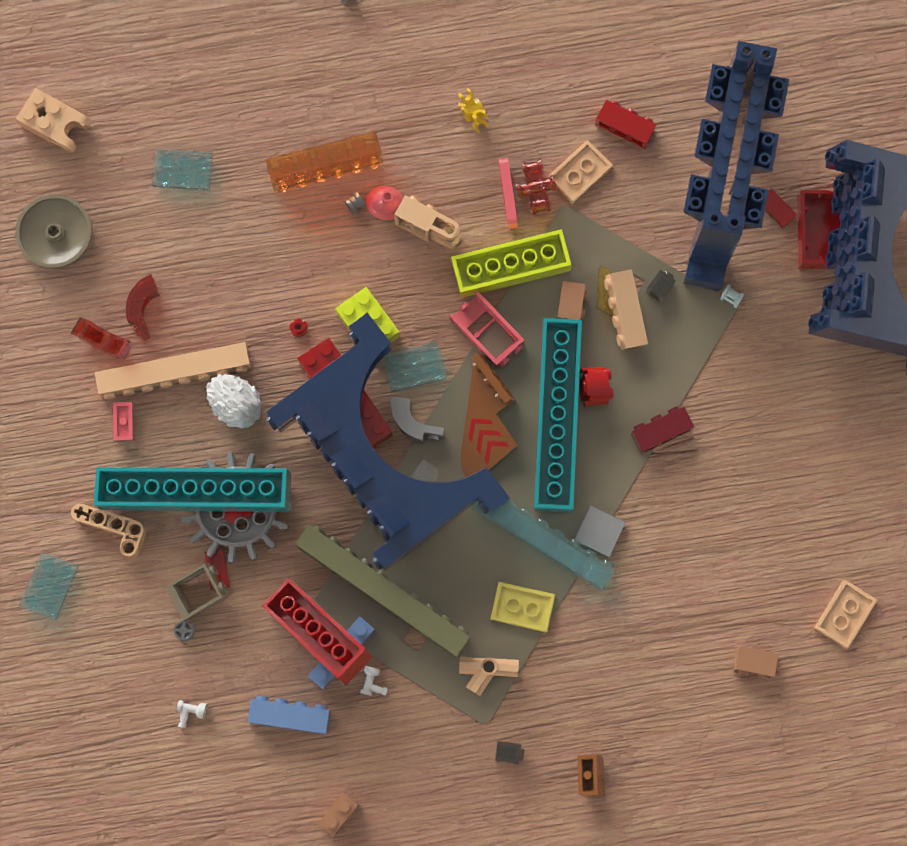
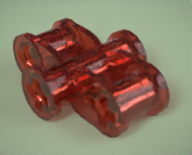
[517,158,557,215]

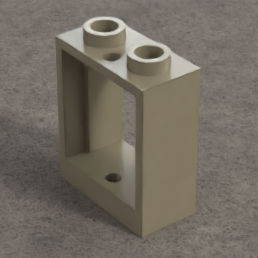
[165,563,228,621]

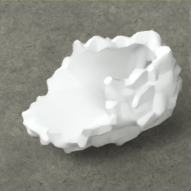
[206,374,262,429]

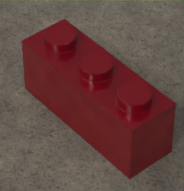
[631,406,694,454]

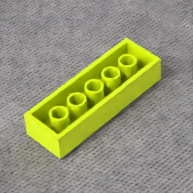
[451,229,571,298]

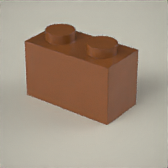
[578,754,605,797]

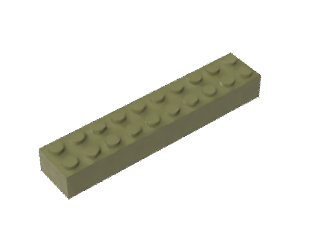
[295,525,470,659]

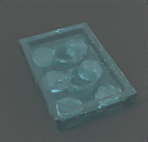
[152,149,213,191]
[383,341,447,392]
[19,552,79,621]

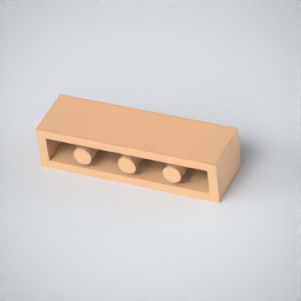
[604,269,648,350]

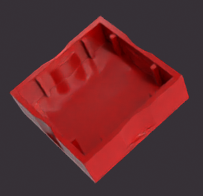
[797,190,840,269]

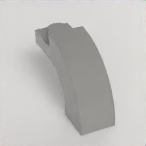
[391,396,445,443]

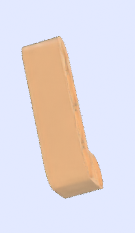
[71,504,146,559]

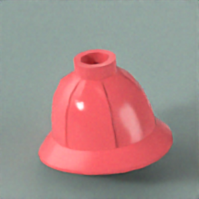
[366,186,403,220]

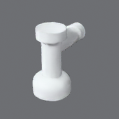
[360,666,388,696]
[177,700,207,728]

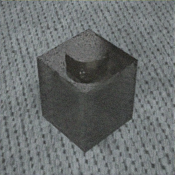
[646,270,676,303]
[495,741,524,765]

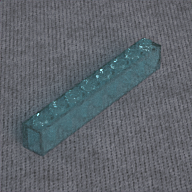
[472,499,616,592]

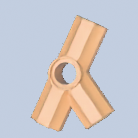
[459,657,519,696]

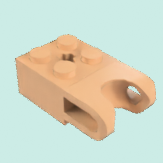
[16,88,92,153]
[394,195,460,248]

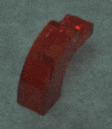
[126,274,160,340]
[70,317,134,360]

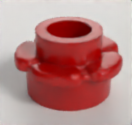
[289,319,308,337]

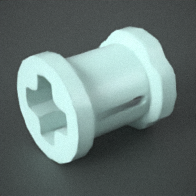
[720,284,744,308]

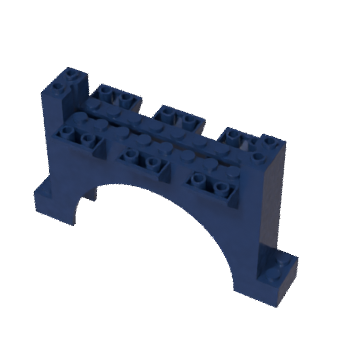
[683,41,790,291]
[808,140,907,375]
[266,312,510,571]

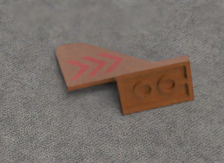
[461,353,518,477]

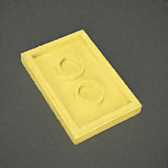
[490,582,556,633]

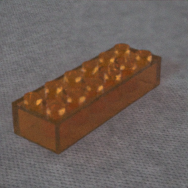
[265,131,383,192]

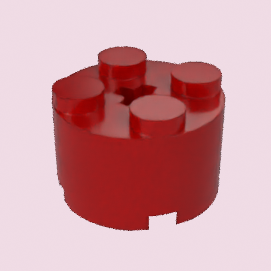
[579,367,614,407]

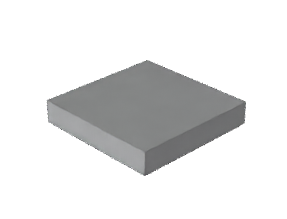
[574,506,626,558]

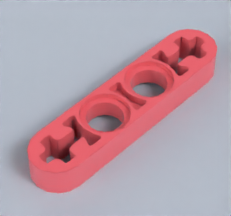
[498,158,518,229]

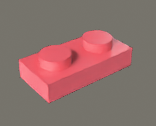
[113,402,134,442]

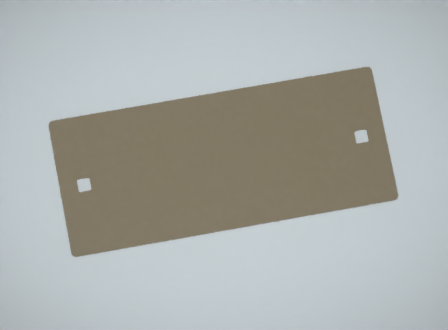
[315,206,737,724]

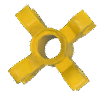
[458,88,488,133]

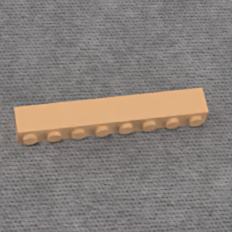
[95,342,251,400]

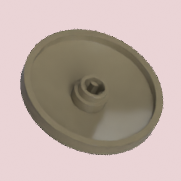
[16,195,92,269]

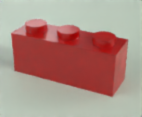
[595,100,656,149]

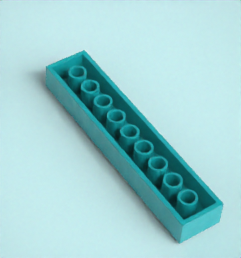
[533,318,582,513]
[93,467,292,512]

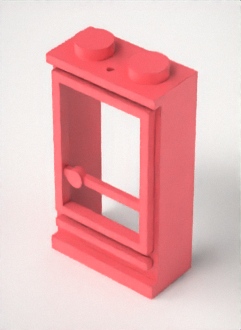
[450,291,524,369]

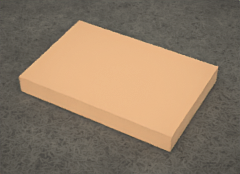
[547,140,614,204]
[813,579,878,650]

